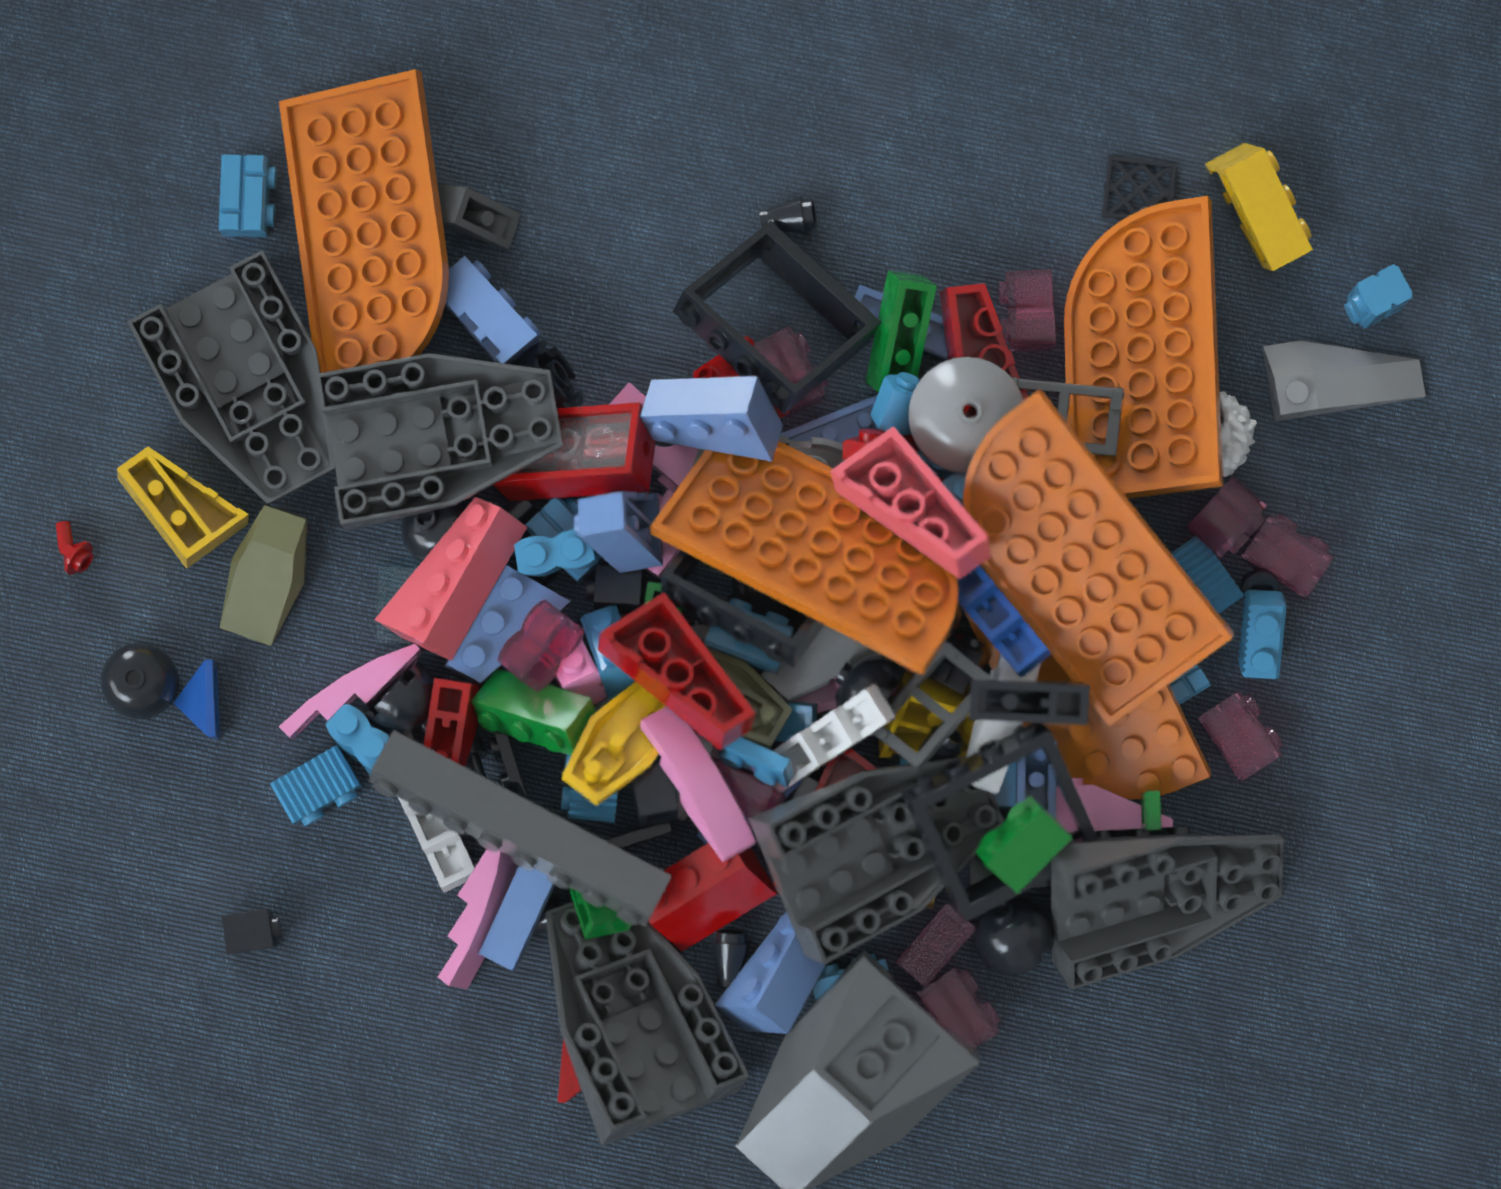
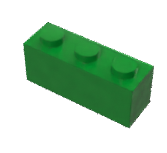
[865,271,937,392]
[471,669,596,756]

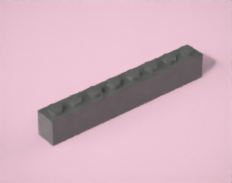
[369,731,672,927]

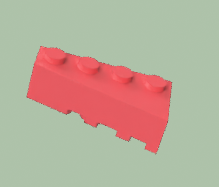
[831,426,991,579]
[375,497,527,661]

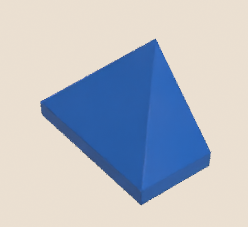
[174,660,221,739]

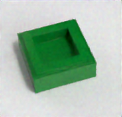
[1141,791,1161,832]

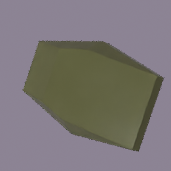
[220,504,308,646]
[706,647,793,749]

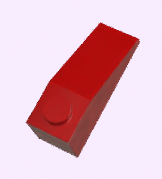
[424,678,482,767]

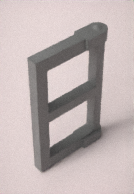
[1011,377,1125,457]
[872,641,994,770]

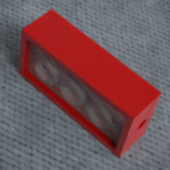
[493,402,656,501]

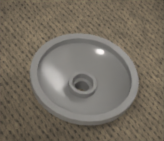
[908,357,1023,474]

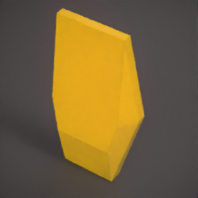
[562,681,666,806]

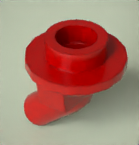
[55,521,94,575]

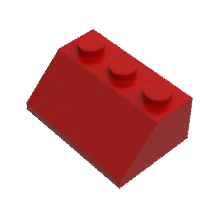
[649,843,778,952]

